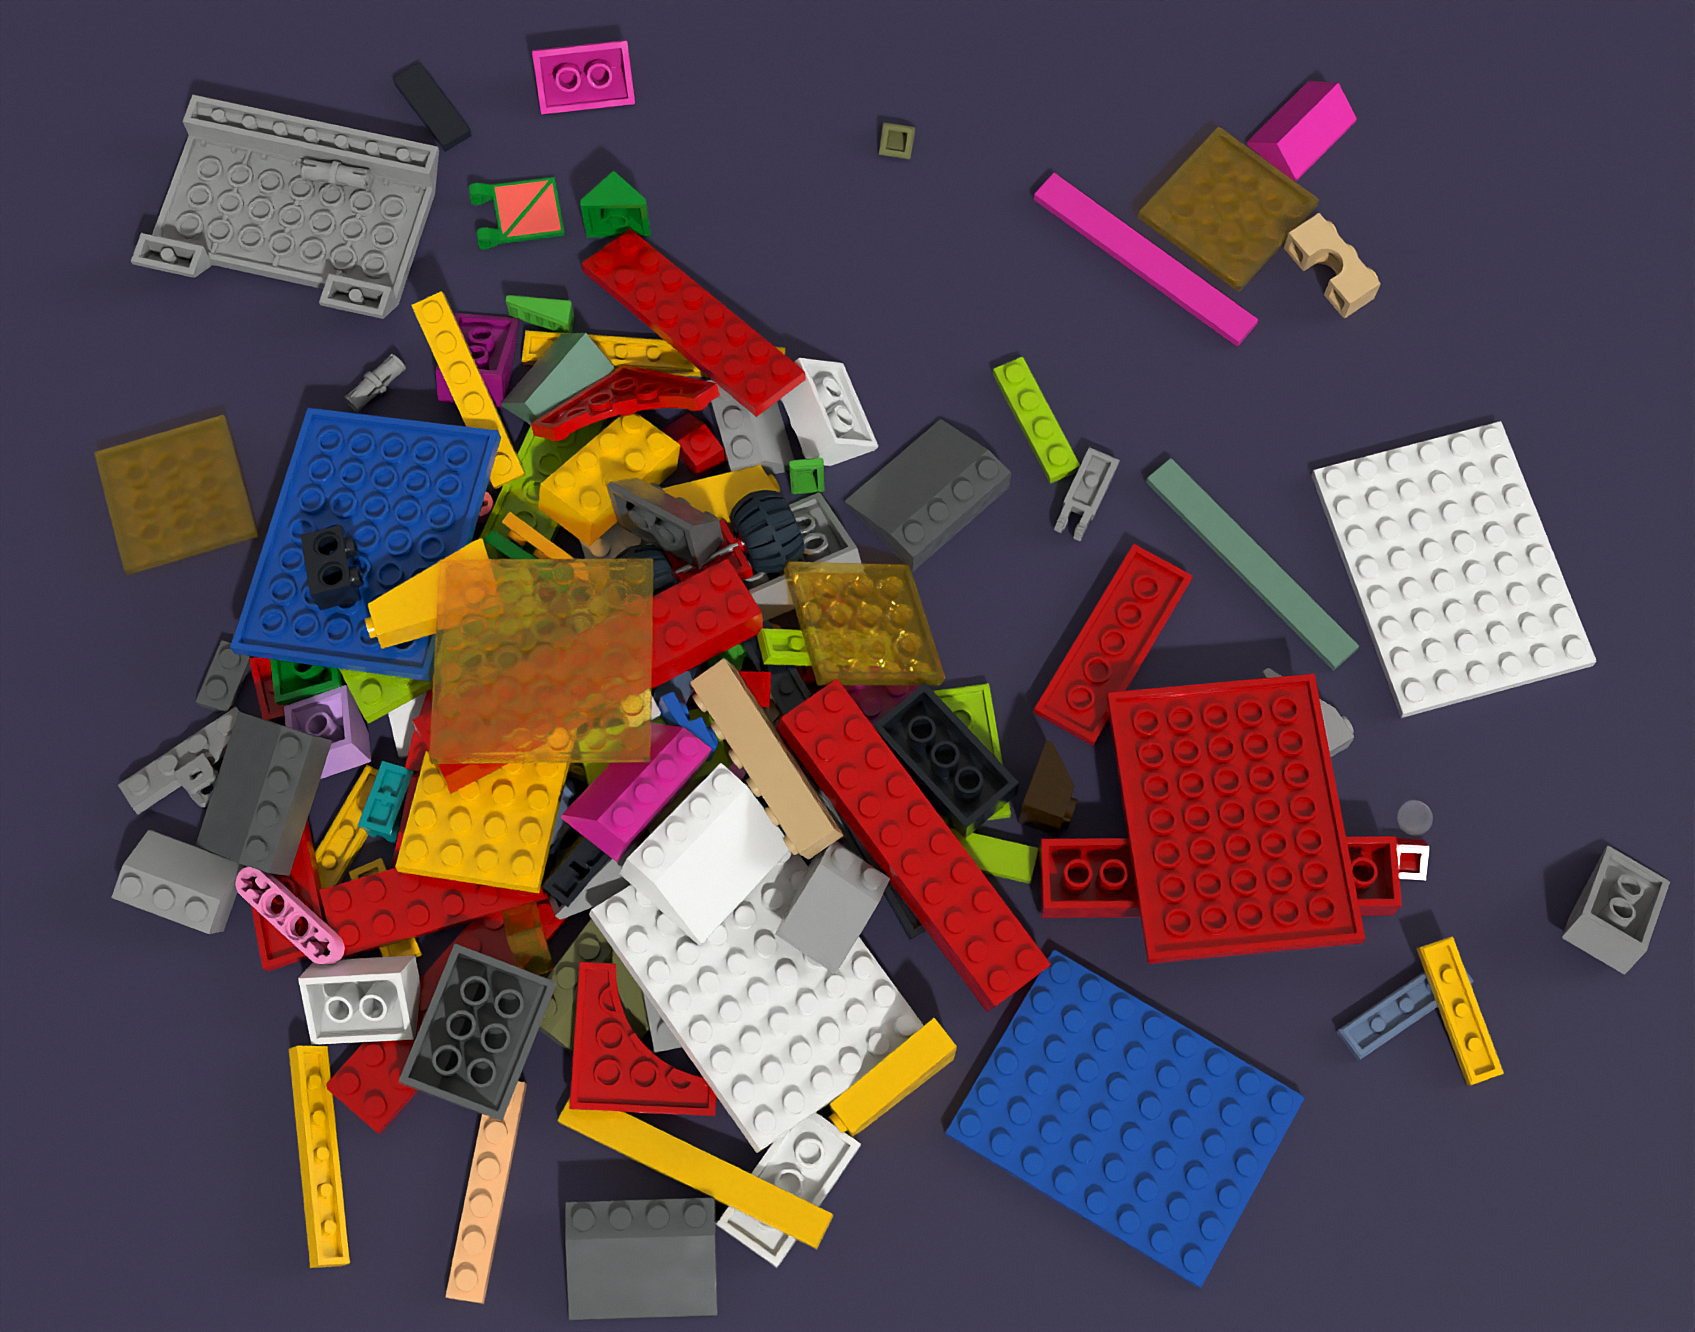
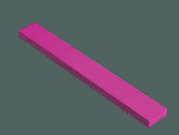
[1034,173,1259,347]

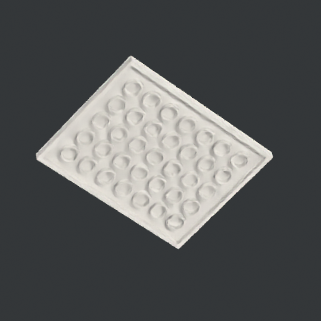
[1311,421,1597,718]
[589,851,924,1153]

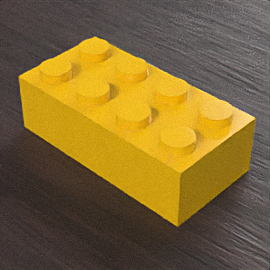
[538,413,680,547]

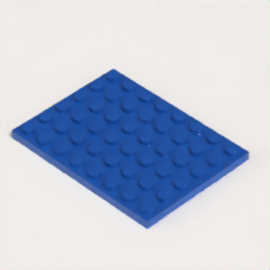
[230,408,501,681]
[945,950,1305,1289]

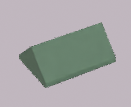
[501,333,614,425]

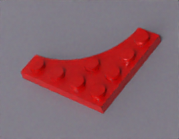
[531,364,720,441]
[569,962,717,1116]

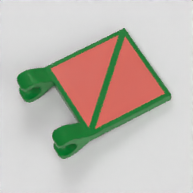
[469,177,565,250]

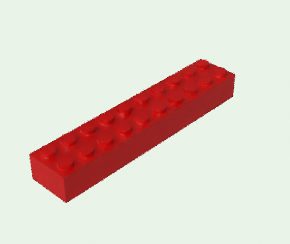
[412,558,763,794]
[776,679,1051,1012]
[1038,836,1402,918]

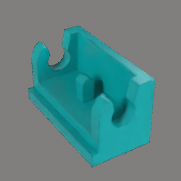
[357,761,417,845]

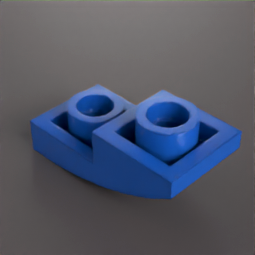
[658,691,718,762]

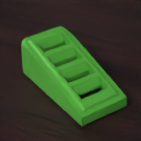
[505,295,575,333]
[789,458,824,495]

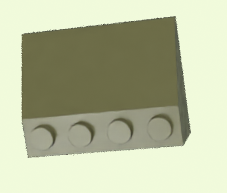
[539,918,650,1054]

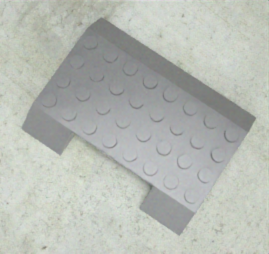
[131,95,439,319]

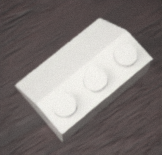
[781,358,878,466]
[298,955,421,1045]

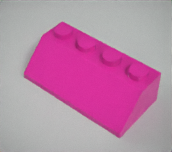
[561,723,711,862]

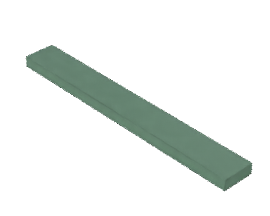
[1146,458,1359,671]

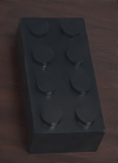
[873,682,1019,839]

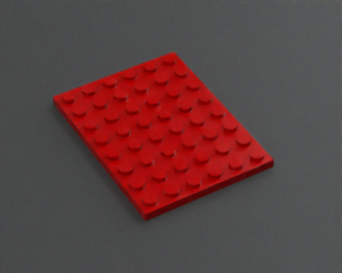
[1106,674,1366,964]

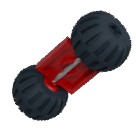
[609,490,804,610]

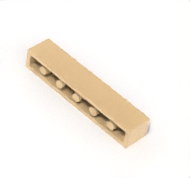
[690,658,843,859]

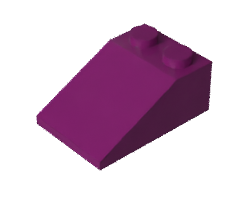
[435,313,520,407]

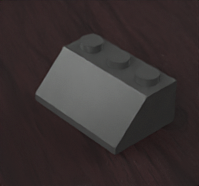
[607,478,724,570]

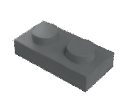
[196,640,253,714]

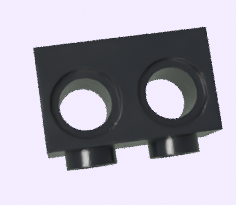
[301,525,364,610]
[541,826,610,907]

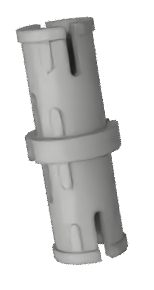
[301,159,370,190]
[343,353,406,413]

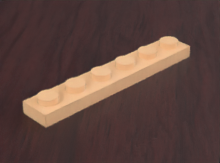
[445,1081,527,1304]

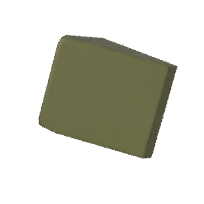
[879,123,916,159]

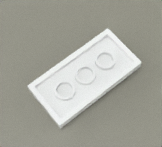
[717,1113,861,1268]

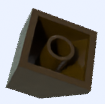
[1018,740,1078,837]

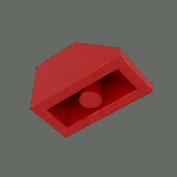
[661,413,726,480]

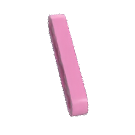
[235,866,345,965]

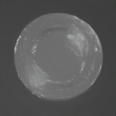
[1397,800,1433,835]

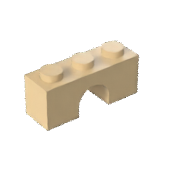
[1284,213,1381,319]

